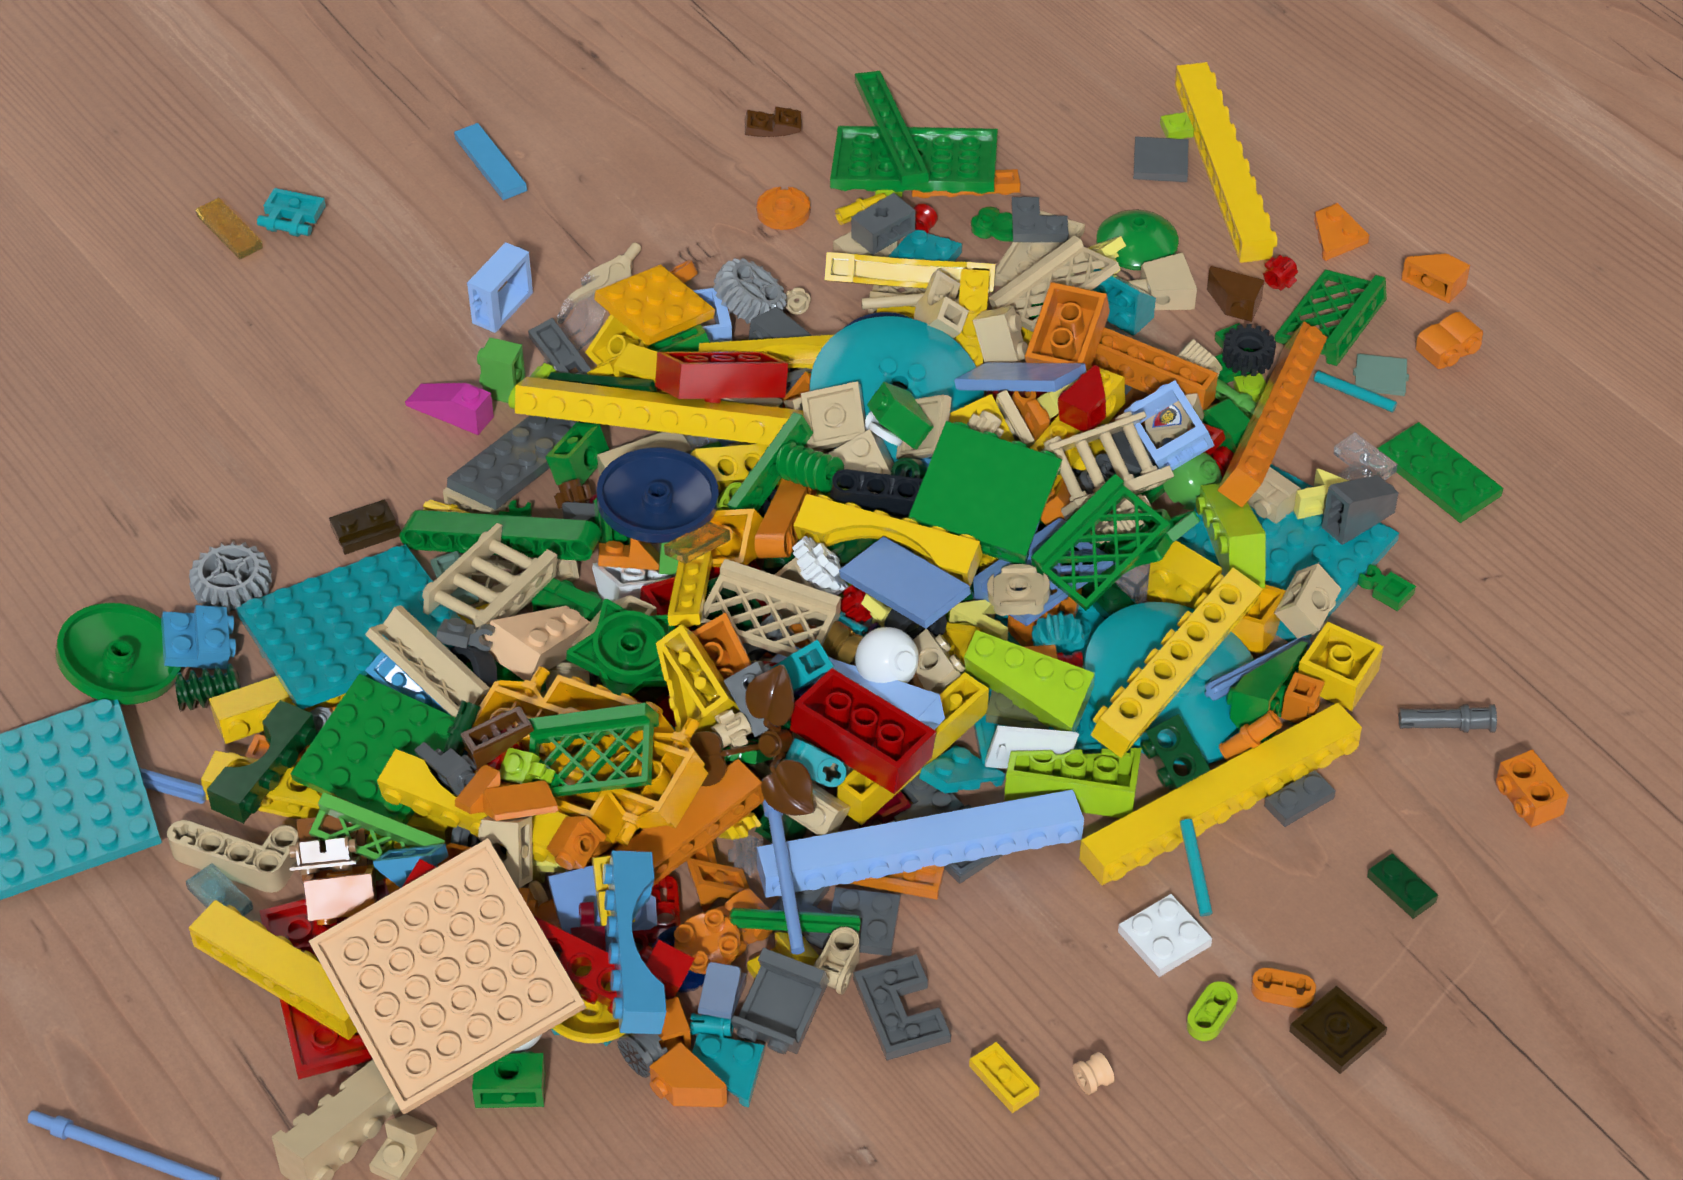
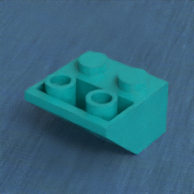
[1091,269,1156,336]

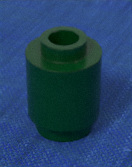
[891,458,927,479]

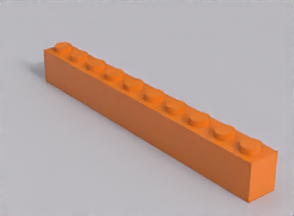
[1217,322,1327,507]

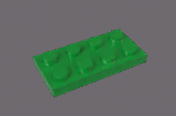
[1376,422,1504,523]

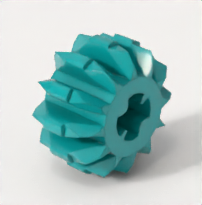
[1032,612,1085,655]

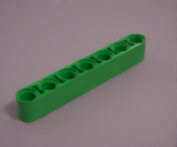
[400,510,602,561]

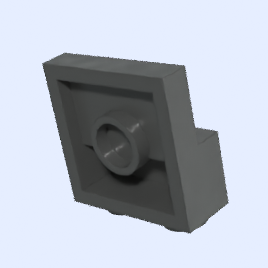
[414,742,477,797]

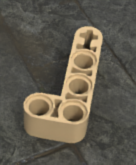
[167,820,299,893]

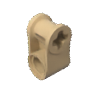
[813,927,860,995]

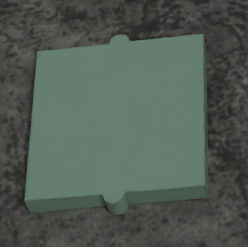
[1353,354,1409,396]

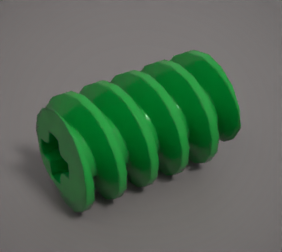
[776,442,844,493]

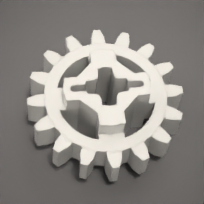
[792,536,848,596]

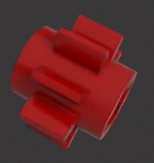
[1263,255,1298,291]
[840,585,872,622]

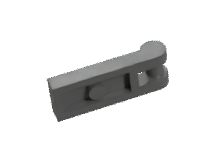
[528,318,591,375]

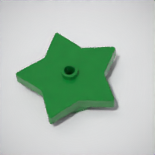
[1099,509,1200,583]
[566,599,676,696]

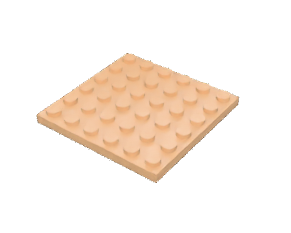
[309,838,586,1114]

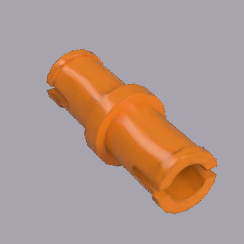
[1219,710,1282,761]

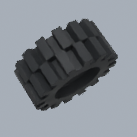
[1222,324,1276,376]

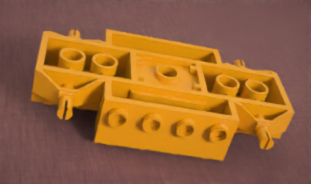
[465,666,708,846]

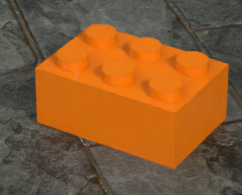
[1025,282,1110,371]

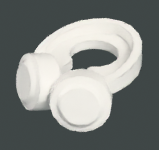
[865,412,903,446]

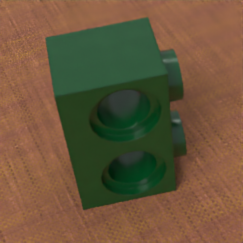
[1140,714,1210,791]

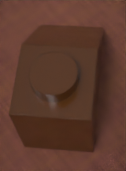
[1207,266,1264,322]

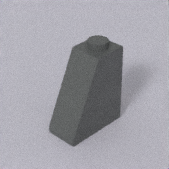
[1322,475,1399,545]

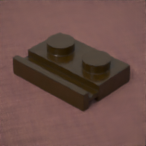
[329,499,401,555]

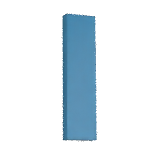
[454,123,527,200]

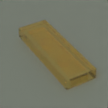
[195,198,263,260]

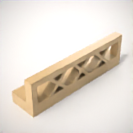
[365,605,490,718]

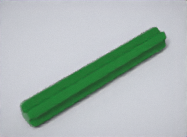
[729,908,861,934]

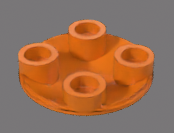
[674,909,741,974]

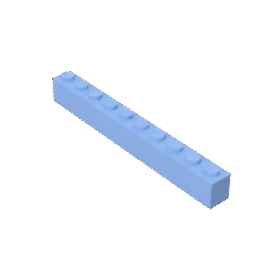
[757,790,1084,898]

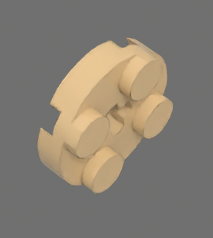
[987,564,1050,616]

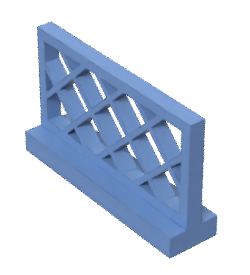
[973,518,1113,626]

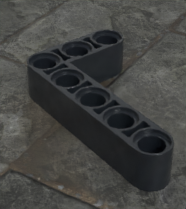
[830,469,923,517]

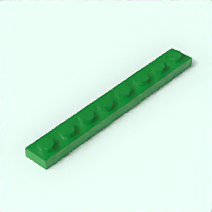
[855,71,929,186]

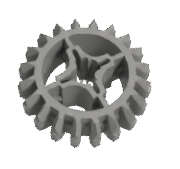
[713,258,787,324]
[189,540,272,615]

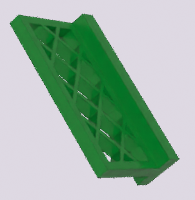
[1275,269,1387,366]
[1031,474,1170,611]
[528,703,659,797]

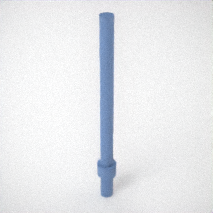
[762,778,805,955]
[27,1110,220,1180]

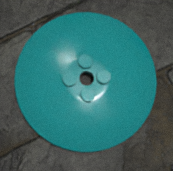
[809,316,984,463]
[1083,602,1254,765]

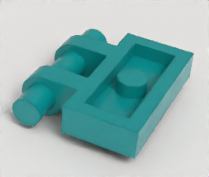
[257,188,326,237]

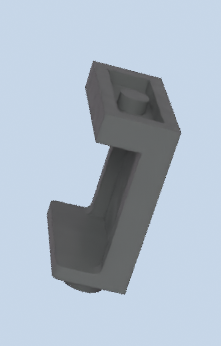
[731,948,829,1054]

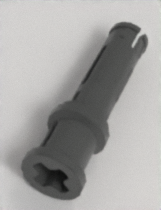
[1398,704,1497,733]

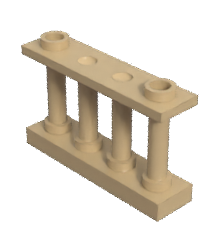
[1040,411,1174,521]
[422,523,557,639]

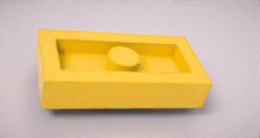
[969,1042,1040,1113]

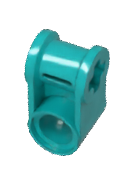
[784,738,846,787]

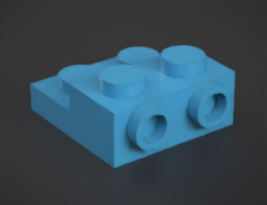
[161,605,236,669]

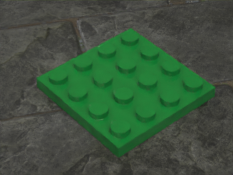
[290,674,455,825]

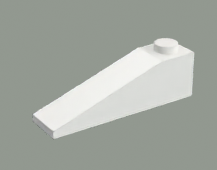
[592,563,676,601]

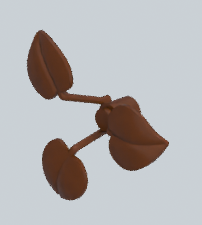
[690,665,815,816]

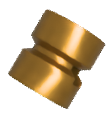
[822,621,863,666]

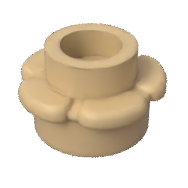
[785,287,811,315]

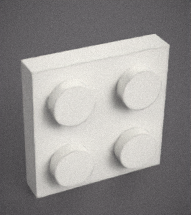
[1118,894,1212,977]

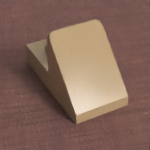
[369,1114,437,1180]

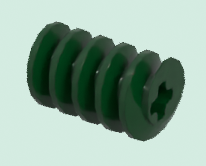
[175,663,241,712]

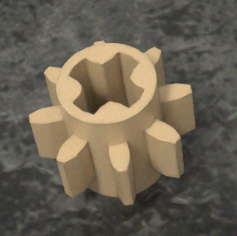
[967,411,1004,438]
[711,709,752,749]

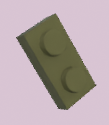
[986,690,1049,730]

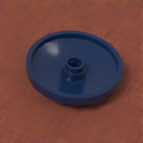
[596,447,718,543]

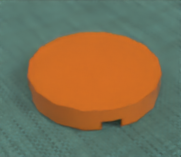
[756,187,811,230]

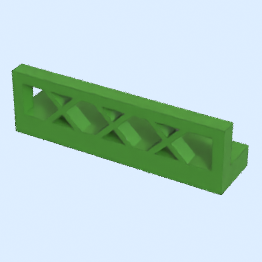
[309,792,446,861]

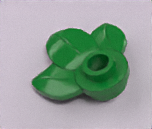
[971,207,1013,242]

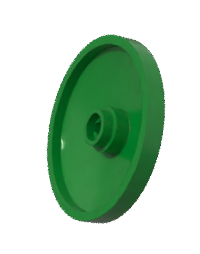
[55,603,181,705]

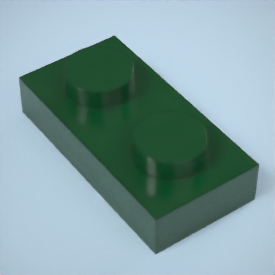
[1367,853,1438,919]

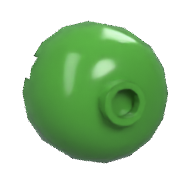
[1163,452,1222,510]

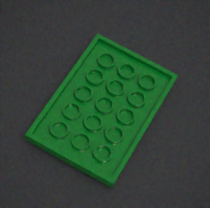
[830,126,998,194]

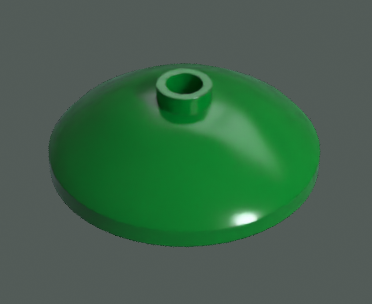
[1096,209,1179,270]

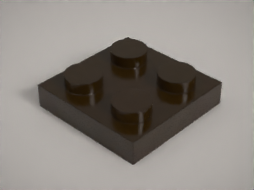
[1289,986,1387,1074]

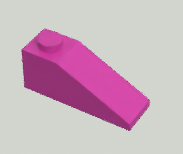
[405,383,494,435]

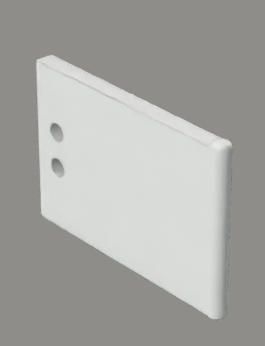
[985,726,1079,769]

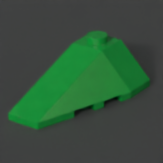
[1227,641,1308,743]

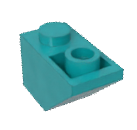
[772,640,834,693]

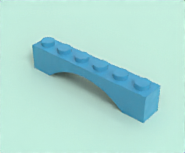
[603,851,666,1034]

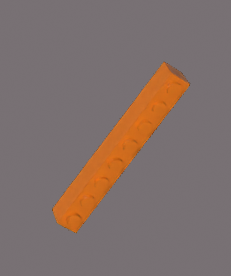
[537,759,765,956]

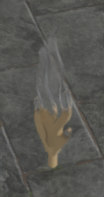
[543,243,641,365]

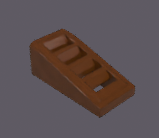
[461,706,534,769]

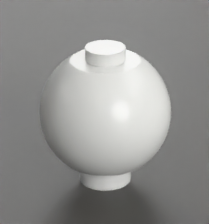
[855,627,919,683]

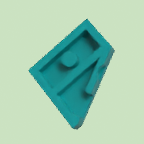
[919,745,1006,794]
[692,1033,765,1107]

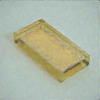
[664,521,731,564]

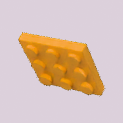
[594,264,715,346]

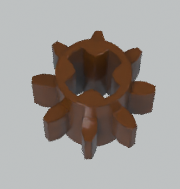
[554,479,593,509]

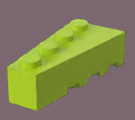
[1196,483,1266,588]
[964,630,1095,732]
[1004,748,1142,818]

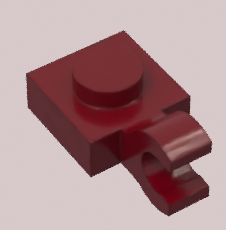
[570,902,606,951]

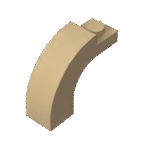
[914,270,969,338]

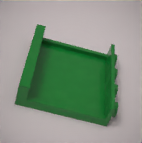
[909,421,1062,564]

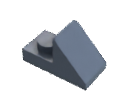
[698,962,747,1019]

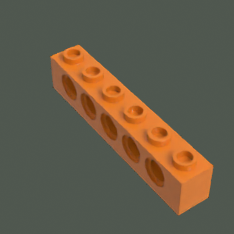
[1090,327,1218,413]

